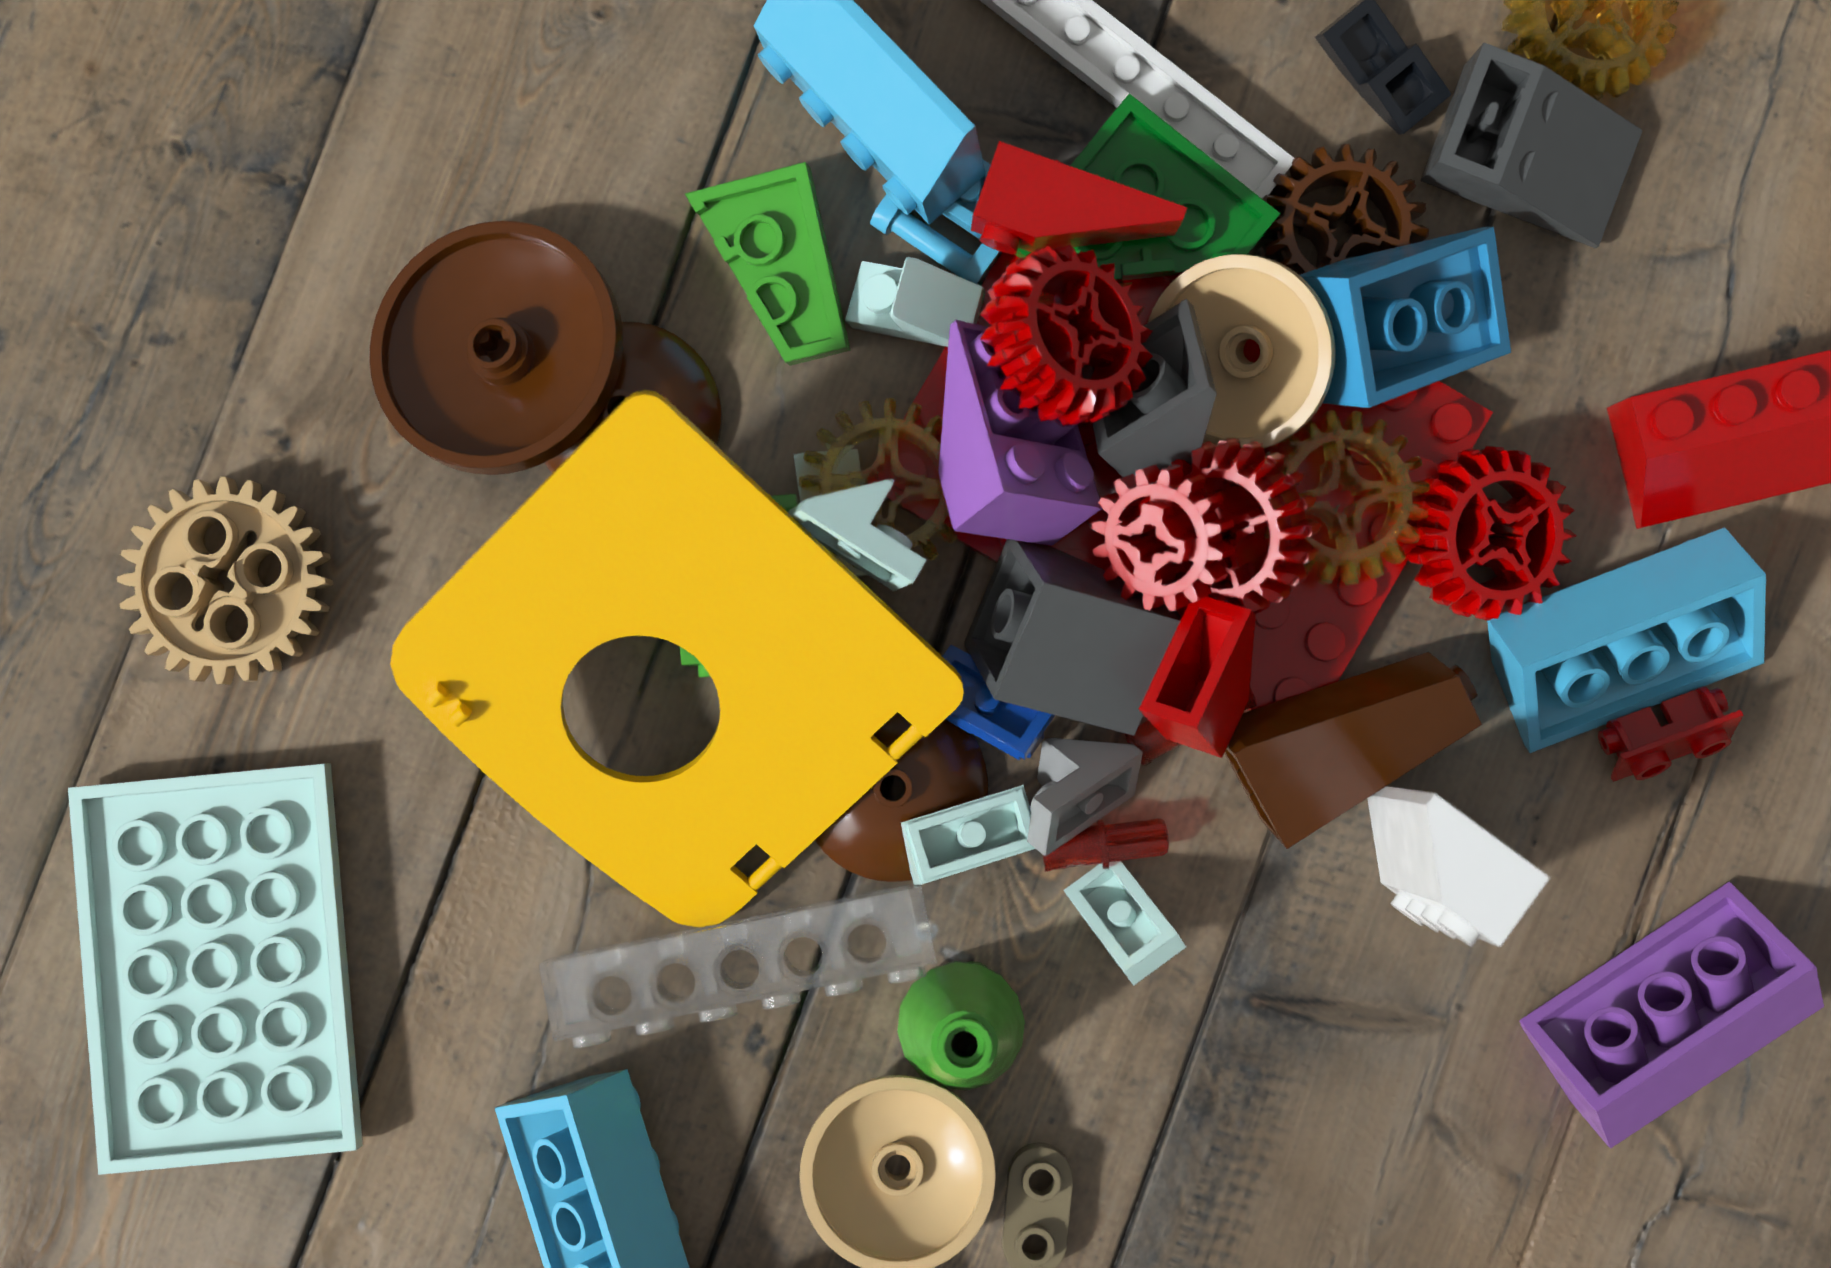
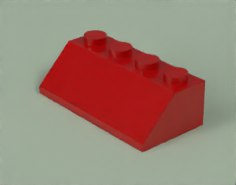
[1606,350,1831,529]

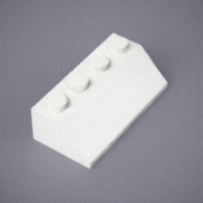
[1367,786,1550,947]

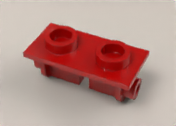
[1598,686,1744,782]

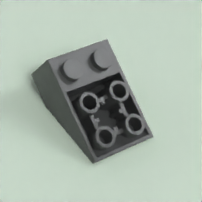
[1420,43,1643,248]

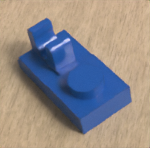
[943,644,1055,761]

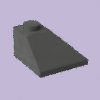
[1081,298,1217,477]

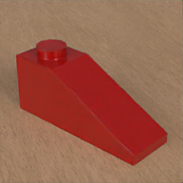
[971,141,1187,254]

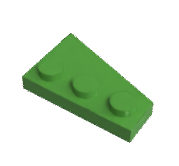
[685,162,851,366]

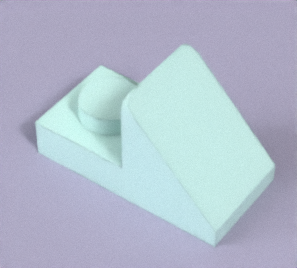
[845,257,986,347]
[788,479,926,591]
[1063,853,1186,986]

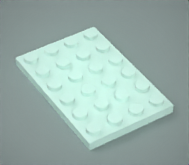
[68,763,363,1175]

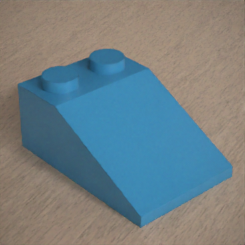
[1299,227,1511,408]

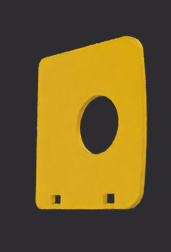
[390,390,964,927]

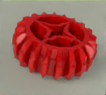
[979,244,1153,427]
[1149,438,1322,614]
[1402,446,1577,621]

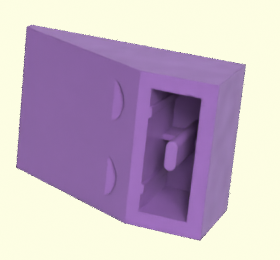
[938,320,1102,546]

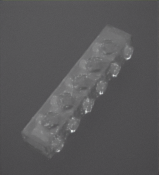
[539,883,937,1048]

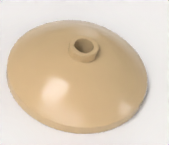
[1148,254,1335,448]
[800,1075,996,1268]

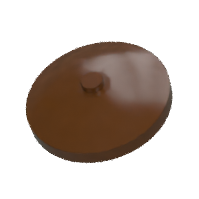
[370,221,623,475]

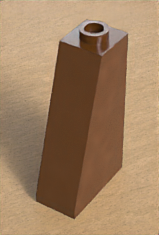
[1224,652,1482,849]

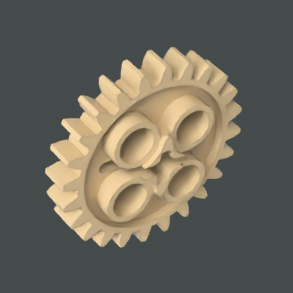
[117,477,333,685]

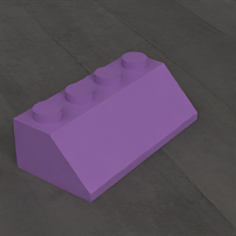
[1519,881,1824,1149]

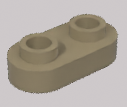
[1001,1142,1073,1268]

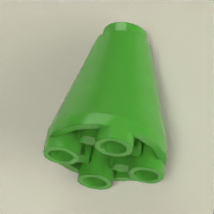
[897,961,1025,1090]

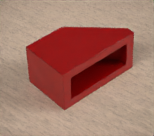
[1139,597,1256,758]

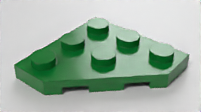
[1015,93,1280,281]

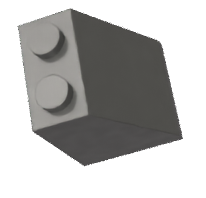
[964,539,1182,736]

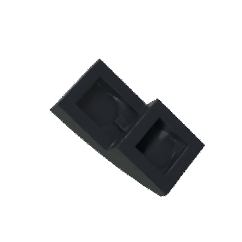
[1315,0,1452,135]

